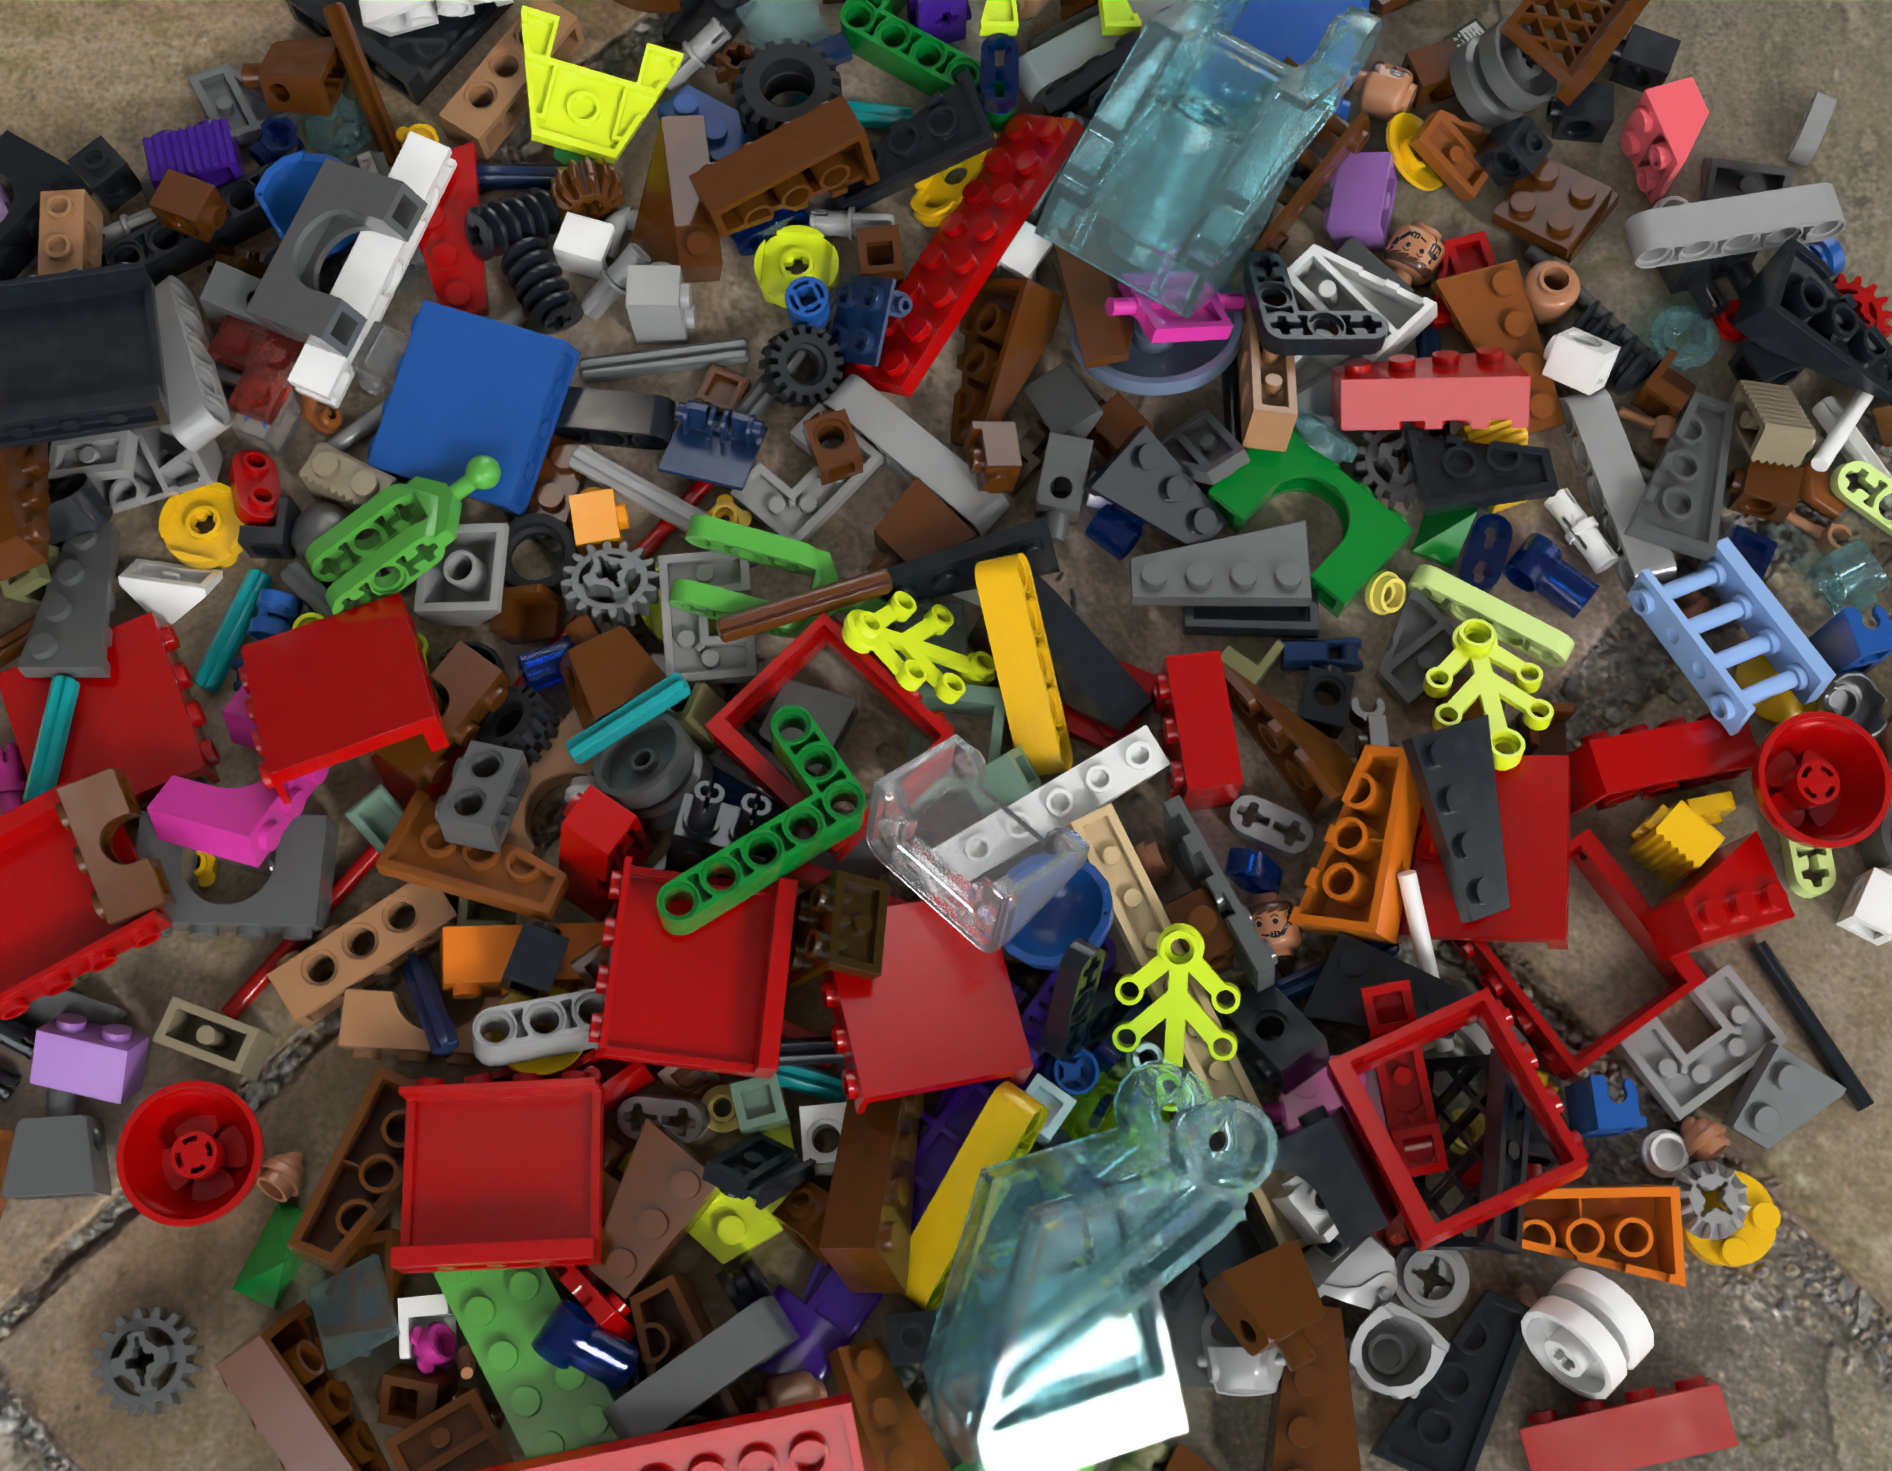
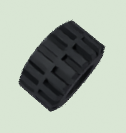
[735,38,842,142]

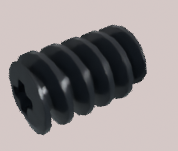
[464,187,560,262]
[500,237,584,335]
[1569,300,1662,396]

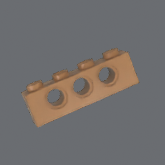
[438,0,585,162]
[37,189,103,276]
[1238,292,1298,452]
[267,880,458,1028]

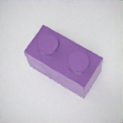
[1323,152,1399,249]
[30,1013,149,1105]

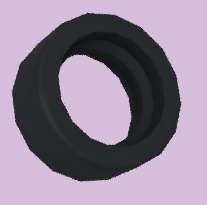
[504,513,580,596]

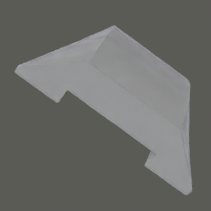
[92,424,224,515]

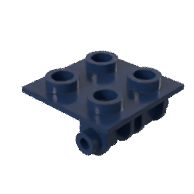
[828,274,913,367]
[658,399,768,491]

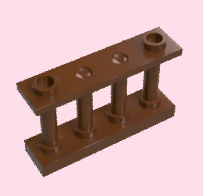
[1179,56,1371,254]

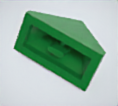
[1410,508,1478,569]
[232,1202,304,1310]

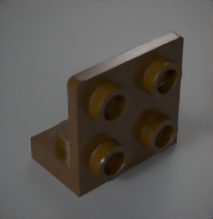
[787,870,890,988]

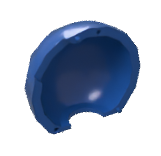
[255,150,360,259]
[1005,852,1113,971]

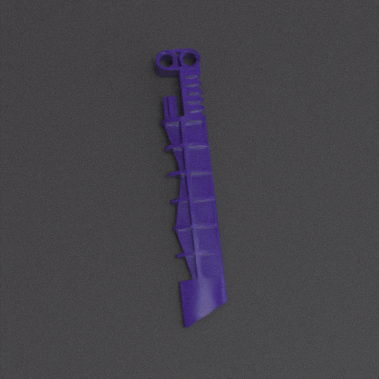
[754,935,1117,1380]

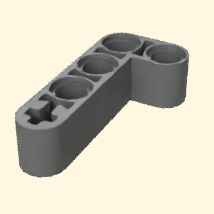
[602,1296,800,1440]

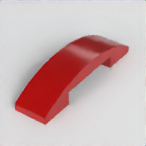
[1360,978,1449,1177]

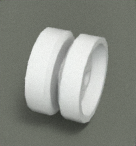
[1521,1267,1654,1400]

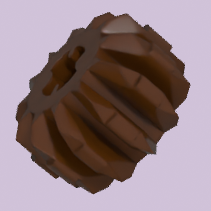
[550,156,624,222]

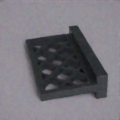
[1403,1048,1531,1254]

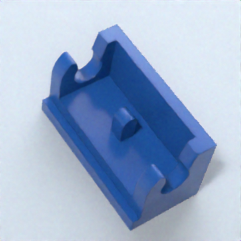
[1809,605,1892,674]
[1564,1074,1647,1139]

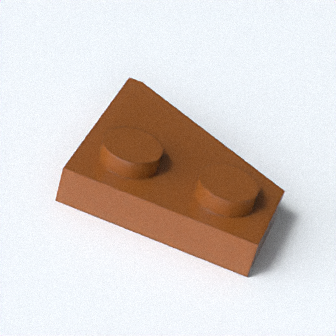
[1409,109,1489,203]

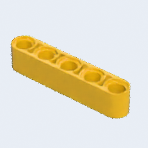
[975,553,1073,776]
[902,1081,1049,1311]

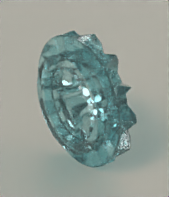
[304,93,372,158]
[1648,305,1720,372]
[1295,414,1358,463]

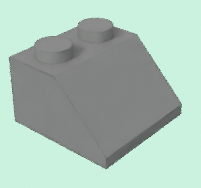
[414,523,509,627]

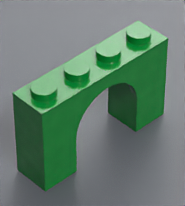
[1207,427,1414,618]

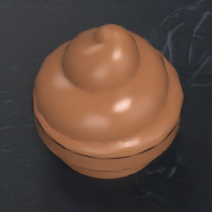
[1134,840,1174,885]
[1680,1116,1731,1162]
[256,1152,305,1203]

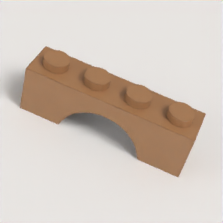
[504,708,596,859]
[338,989,539,1069]

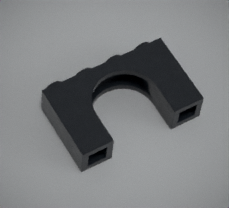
[0,130,94,281]
[1163,1105,1399,1283]

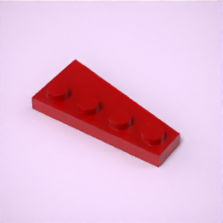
[419,141,489,316]

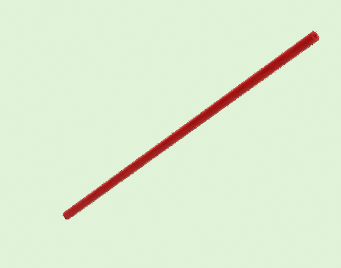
[221,480,714,1020]

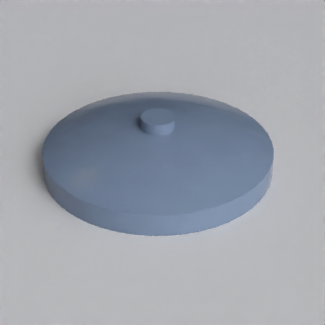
[1069,260,1243,396]

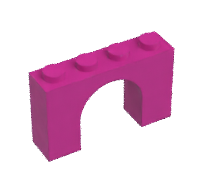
[146,685,331,868]

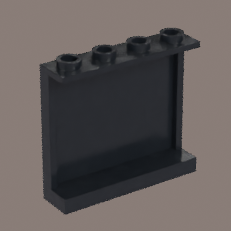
[285,0,513,106]
[0,261,171,449]

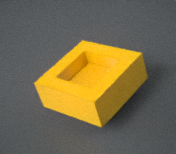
[1684,791,1736,828]

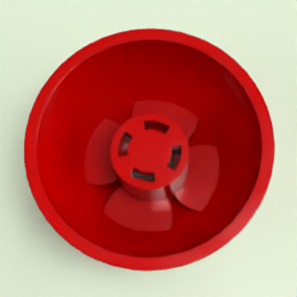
[1751,711,1892,849]
[116,1080,265,1227]

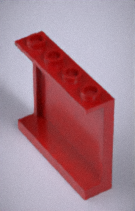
[238,592,450,805]
[0,612,221,802]
[1397,755,1571,950]
[0,771,173,1020]
[588,856,798,1079]
[820,891,1034,1114]
[391,1071,604,1274]

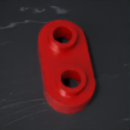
[228,449,282,527]

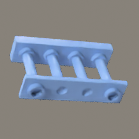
[1626,537,1836,736]

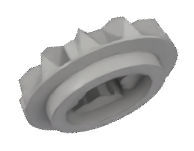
[1672,1161,1751,1240]
[1395,1247,1470,1318]

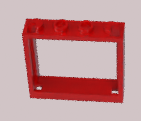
[705,612,956,863]
[1451,828,1708,1081]
[1327,987,1589,1252]

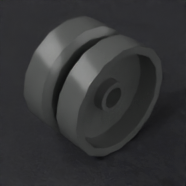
[1449,17,1557,129]
[593,713,714,831]

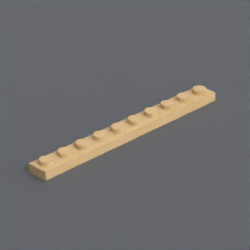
[1066,803,1307,1248]

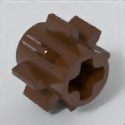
[714,40,762,94]

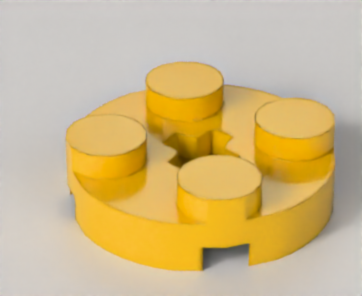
[159,482,247,569]
[1682,1170,1781,1267]

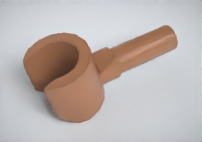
[1618,406,1677,448]
[1785,511,1852,555]
[454,1343,481,1379]

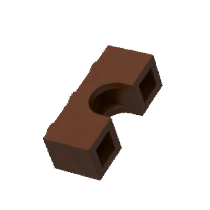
[373,640,511,791]
[56,768,177,925]

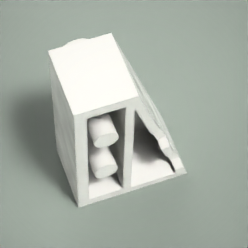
[1287,244,1438,363]

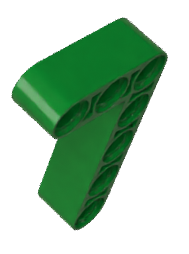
[840,0,1018,131]
[657,705,865,936]

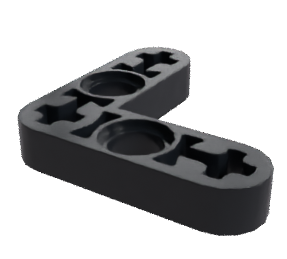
[1243,250,1389,356]
[1041,937,1139,1062]

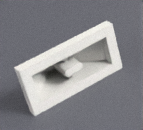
[118,558,223,625]

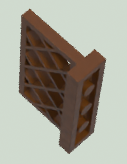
[1499,0,1650,106]

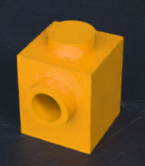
[569,487,630,557]

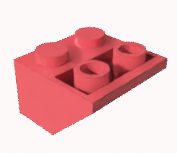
[1620,76,1709,206]

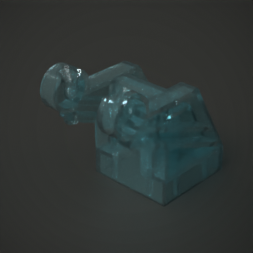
[1034,0,1383,319]
[922,1060,1278,1471]

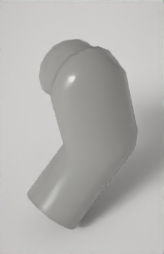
[604,206,639,260]

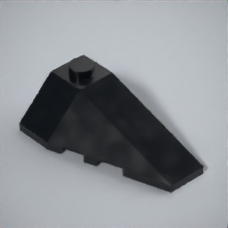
[1732,237,1892,403]
[966,567,1153,733]

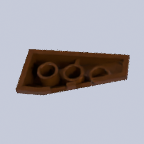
[631,115,722,283]
[1048,210,1144,369]
[951,278,1064,446]
[1222,662,1359,823]

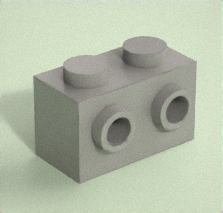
[625,262,697,345]

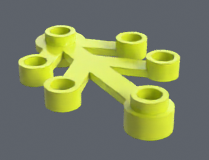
[841,591,996,704]
[1423,618,1554,771]
[1112,923,1241,1112]

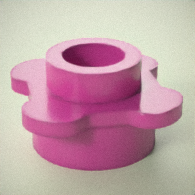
[409,1321,458,1374]

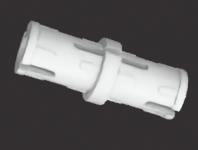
[1544,488,1620,574]

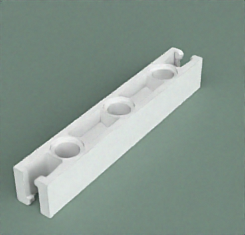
[287,131,457,409]

